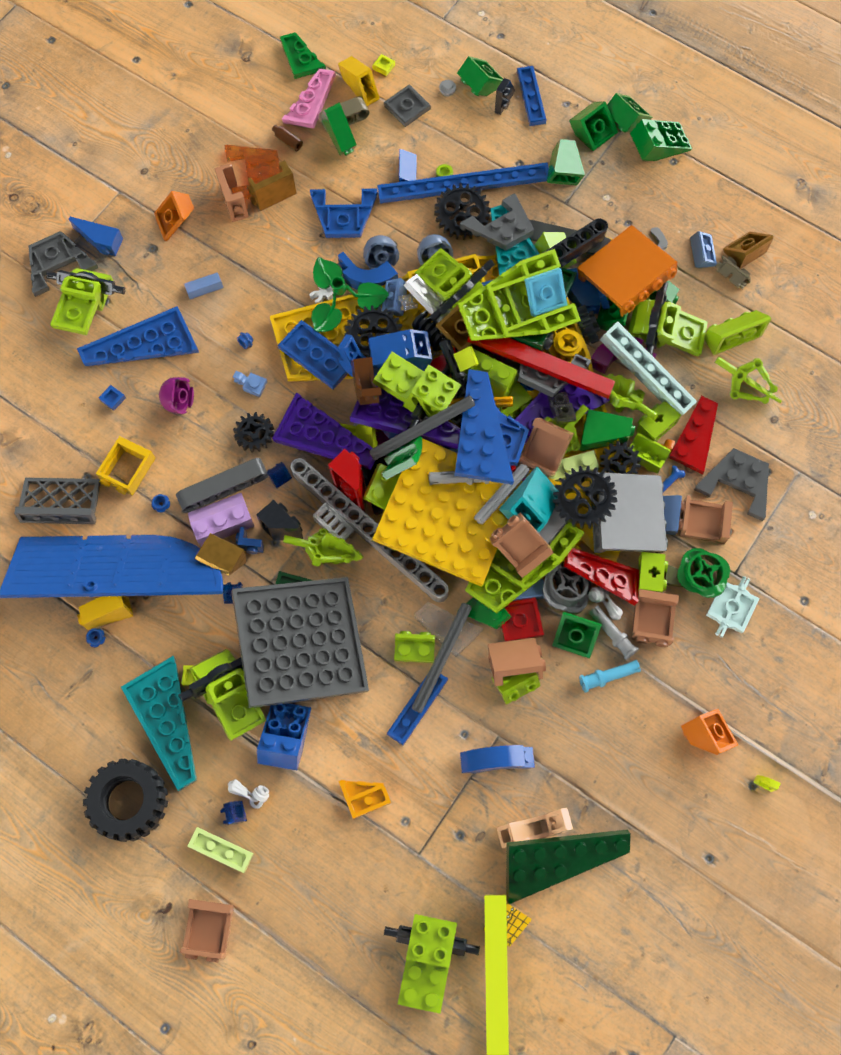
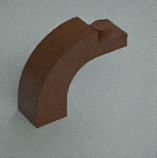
[351,357,382,405]

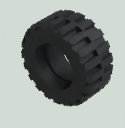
[83,759,168,842]

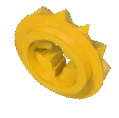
[554,330,583,358]

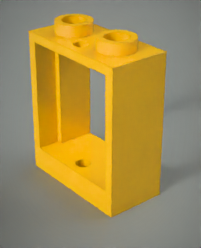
[96,436,156,496]

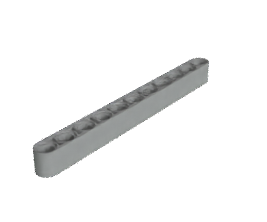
[290,458,448,602]

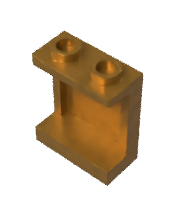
[247,160,297,211]

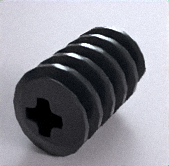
[412,311,447,352]

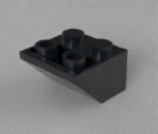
[256,500,303,540]

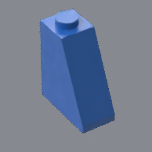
[568,268,601,314]

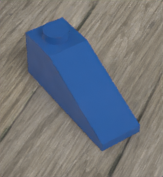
[69,216,123,256]

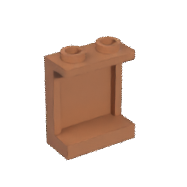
[214,164,249,222]
[519,418,574,478]
[678,495,733,544]
[490,512,553,578]
[631,589,679,647]
[488,638,546,686]
[180,899,234,963]

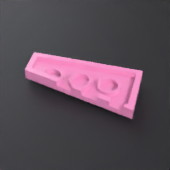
[282,69,336,128]

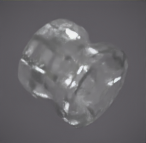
[398,294,418,311]

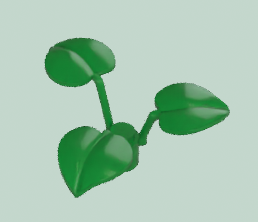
[311,257,389,332]

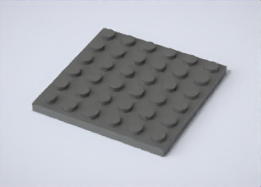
[231,577,369,708]

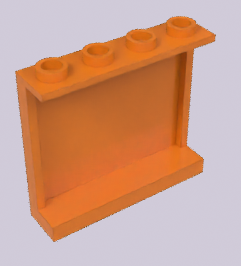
[577,225,677,317]

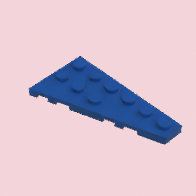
[77,306,199,366]
[454,369,514,485]

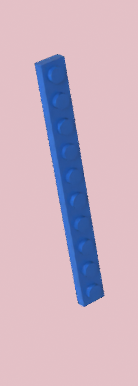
[377,162,549,204]

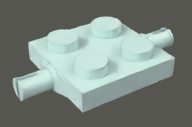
[706,576,760,638]

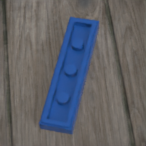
[517,66,547,126]
[387,674,448,746]

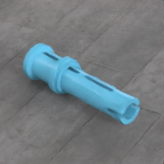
[579,660,641,693]

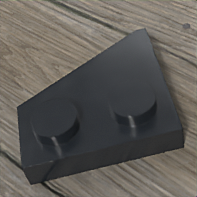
[495,78,515,115]

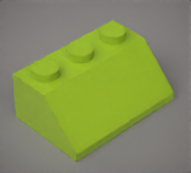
[705,310,771,356]
[464,346,519,409]

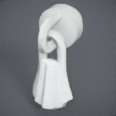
[588,587,623,620]
[228,779,269,809]

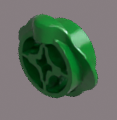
[677,548,730,598]

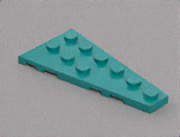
[490,205,539,276]
[121,655,197,791]

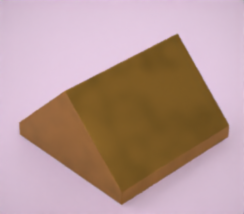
[723,231,773,269]
[436,301,471,351]
[195,533,247,576]

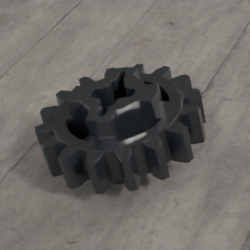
[577,305,601,344]
[233,412,274,453]
[599,441,642,474]

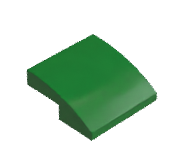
[381,436,422,480]

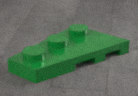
[280,32,326,79]

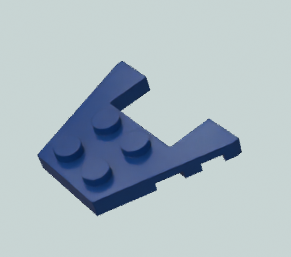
[310,188,378,238]
[496,407,529,466]

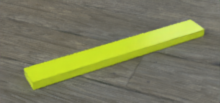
[484,895,509,1055]

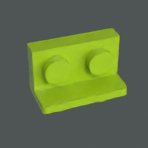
[394,631,435,663]

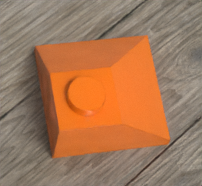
[154,191,194,241]
[681,709,738,755]

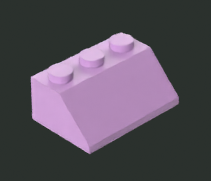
[188,493,254,547]

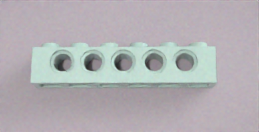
[600,321,697,416]

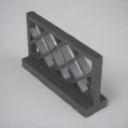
[14,477,101,524]

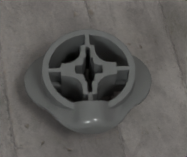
[543,561,591,614]

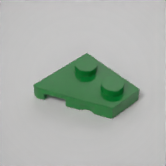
[466,597,512,629]

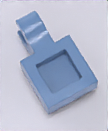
[233,371,267,397]

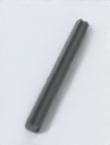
[369,396,475,460]
[412,603,471,713]

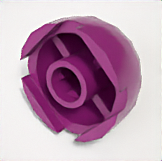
[159,377,194,414]

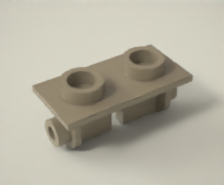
[715,255,751,289]

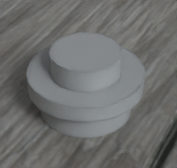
[439,80,456,97]

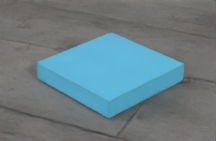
[524,268,567,317]

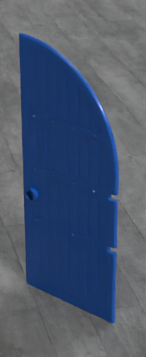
[0,535,223,598]

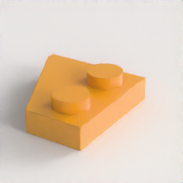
[338,780,391,819]

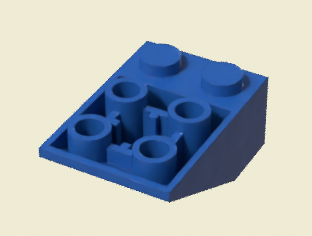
[368,329,433,371]
[257,703,311,771]

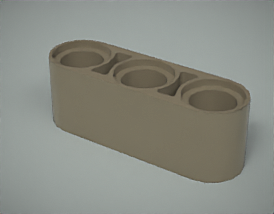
[318,97,370,132]

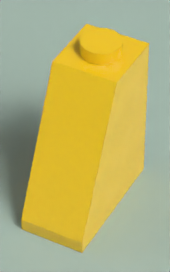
[338,56,380,106]
[77,596,134,630]

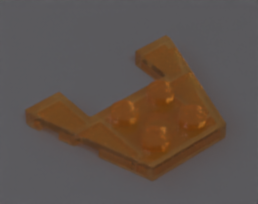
[224,145,280,199]

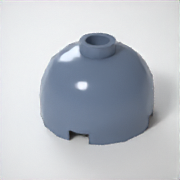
[417,234,453,266]
[363,235,399,269]

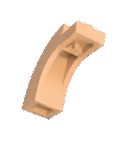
[497,808,573,849]

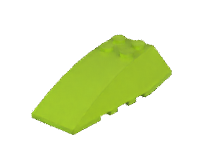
[458,249,581,341]
[465,522,584,613]

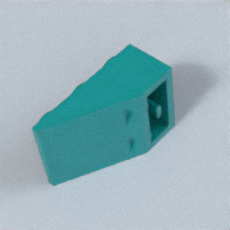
[499,467,559,533]

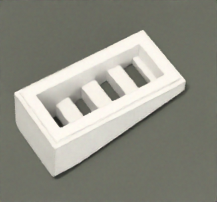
[313,503,354,540]

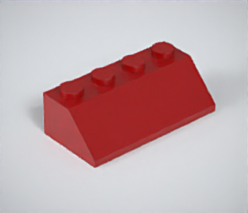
[328,449,366,513]

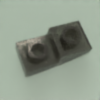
[547,392,576,423]

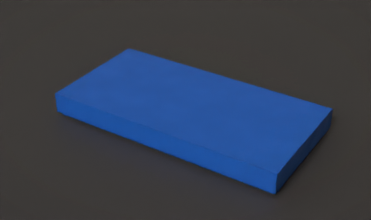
[277,320,348,390]

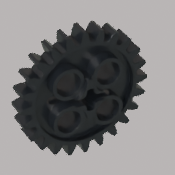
[434,183,491,240]
[344,305,402,358]
[553,465,618,529]

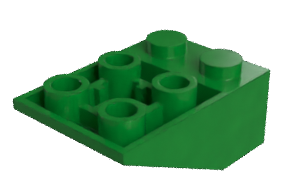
[630,119,692,161]

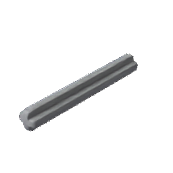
[474,464,529,524]

